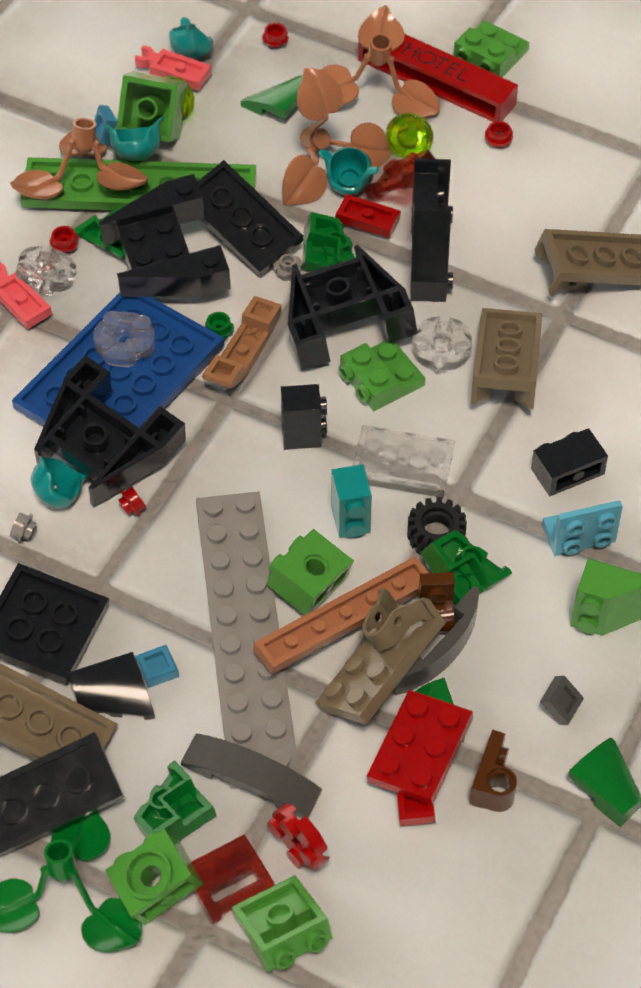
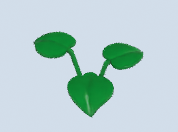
[0,811,143,953]

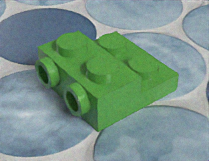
[453,20,530,78]
[338,340,426,411]
[231,875,333,972]

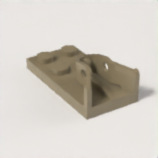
[534,229,641,297]
[471,308,543,410]
[315,588,446,725]
[0,663,118,760]

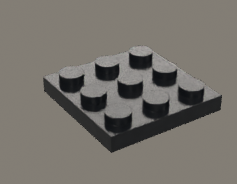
[0,563,109,685]

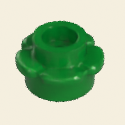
[205,312,234,339]

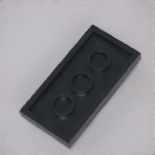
[197,160,304,277]
[0,732,125,857]

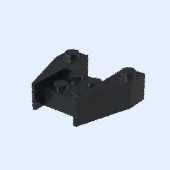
[410,158,453,302]
[99,174,231,297]
[288,245,418,370]
[34,355,186,506]

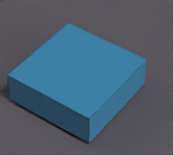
[94,105,117,145]
[135,644,179,688]

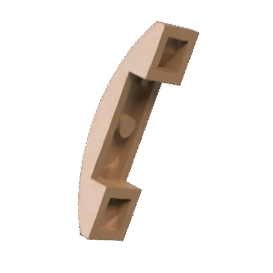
[202,296,282,389]

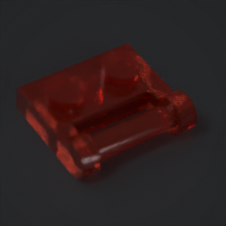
[365,150,435,201]
[191,834,275,925]

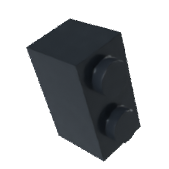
[281,384,327,450]
[531,428,608,497]

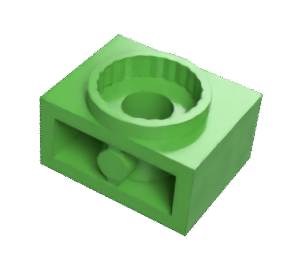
[266,529,354,615]
[105,828,204,925]

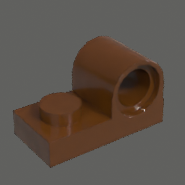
[418,572,455,633]
[469,729,517,812]

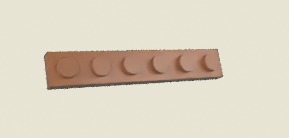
[253,556,429,674]

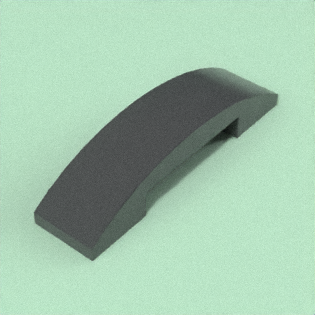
[391,586,480,696]
[181,733,322,819]

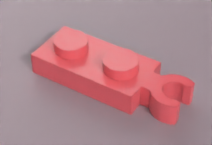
[134,46,211,91]
[0,263,52,329]

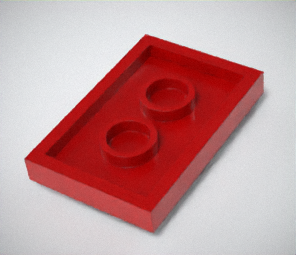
[366,689,473,805]

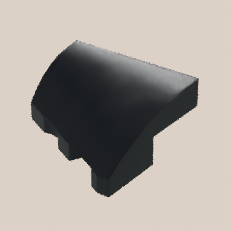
[68,652,155,720]

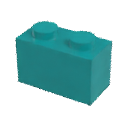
[331,464,372,538]

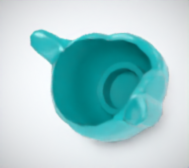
[169,17,213,59]
[103,117,164,161]
[319,147,379,196]
[30,456,88,508]

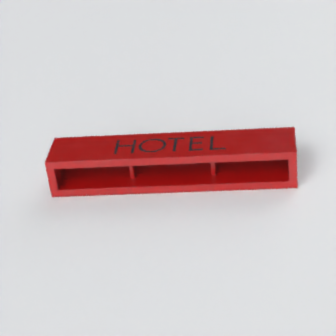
[358,34,518,122]

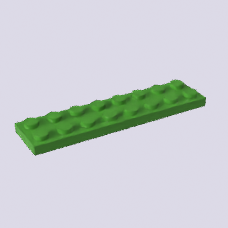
[20,157,257,210]

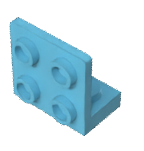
[542,500,623,556]

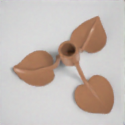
[321,5,440,120]
[282,67,392,205]
[10,118,148,199]

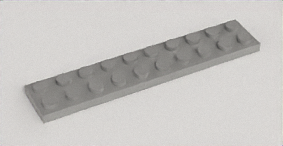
[196,491,299,789]

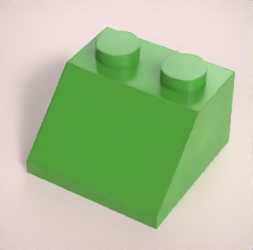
[571,558,641,636]

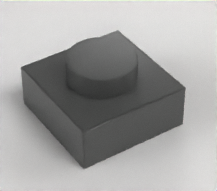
[540,675,584,725]

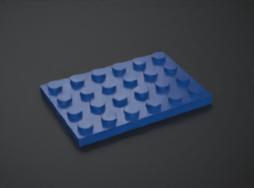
[12,292,224,428]

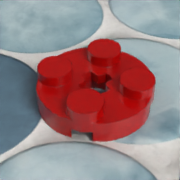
[267,803,330,870]

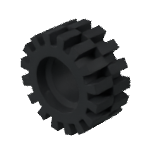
[407,497,467,555]

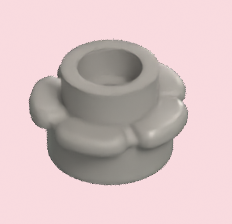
[273,254,303,281]
[10,512,37,543]

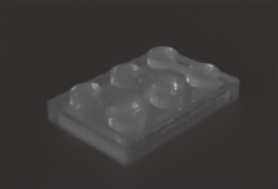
[352,425,455,498]

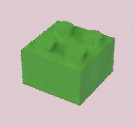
[116,71,187,142]

